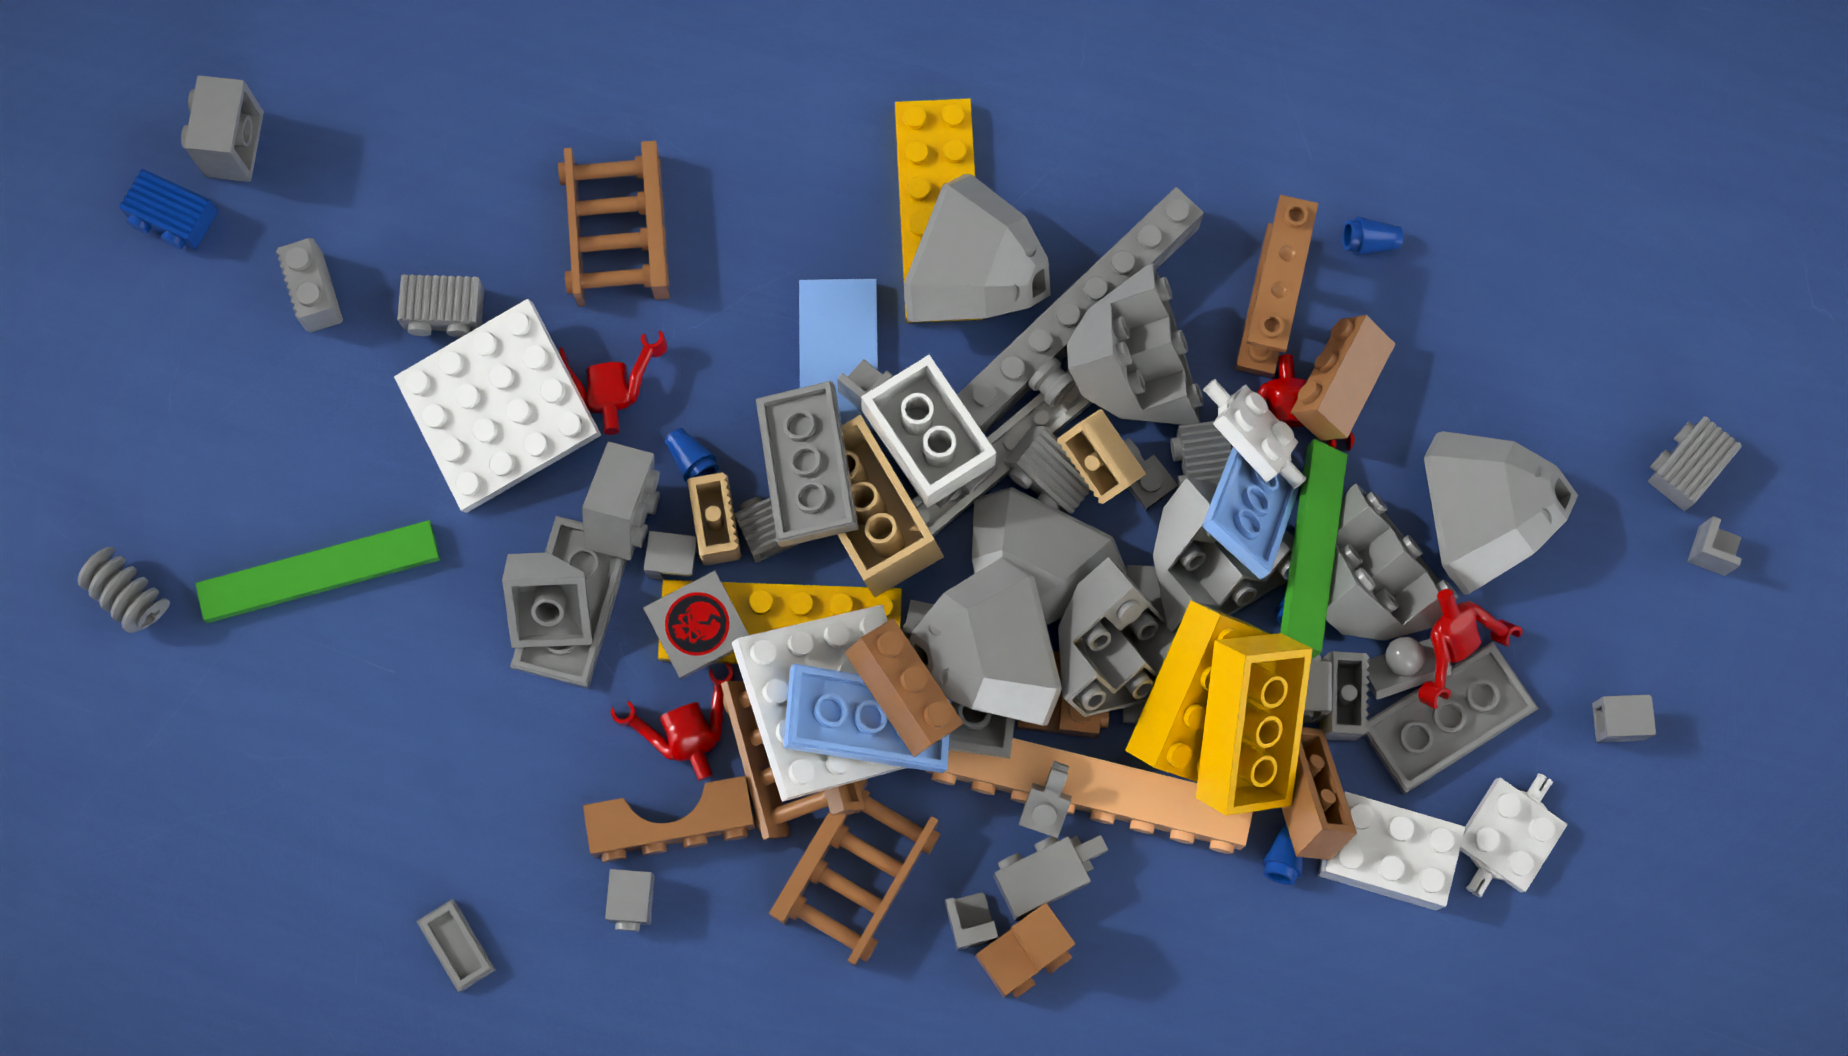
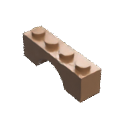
[583,776,756,863]

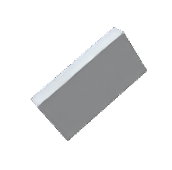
[416,899,496,993]

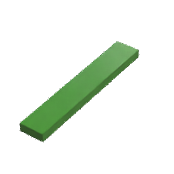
[1280,439,1348,658]
[195,520,441,623]

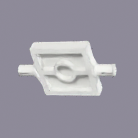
[1203,379,1306,489]
[1460,773,1568,898]

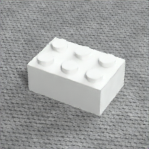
[861,355,996,508]
[1317,791,1465,911]

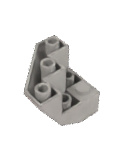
[904,174,1051,322]
[1067,264,1204,425]
[1424,431,1578,595]
[1153,477,1294,633]
[1326,484,1459,641]
[972,487,1127,625]
[1058,557,1176,717]
[909,558,1062,726]

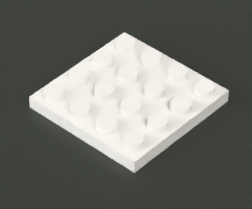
[394,299,601,513]
[732,605,906,802]

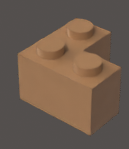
[975,903,1075,999]

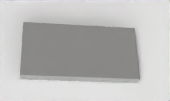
[756,381,859,547]
[510,516,627,689]
[1364,641,1539,795]

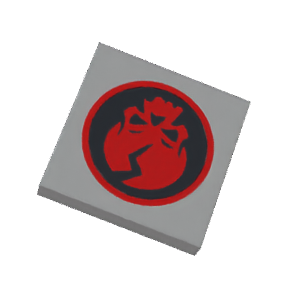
[643,571,749,680]

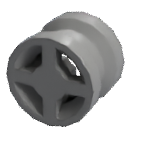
[1028,357,1076,407]

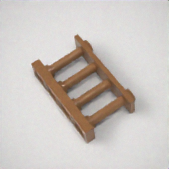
[558,140,670,307]
[1235,194,1319,379]
[721,681,865,840]
[769,779,941,967]

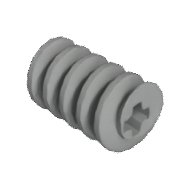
[77,547,170,633]

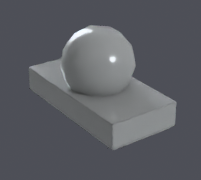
[1366,637,1451,700]

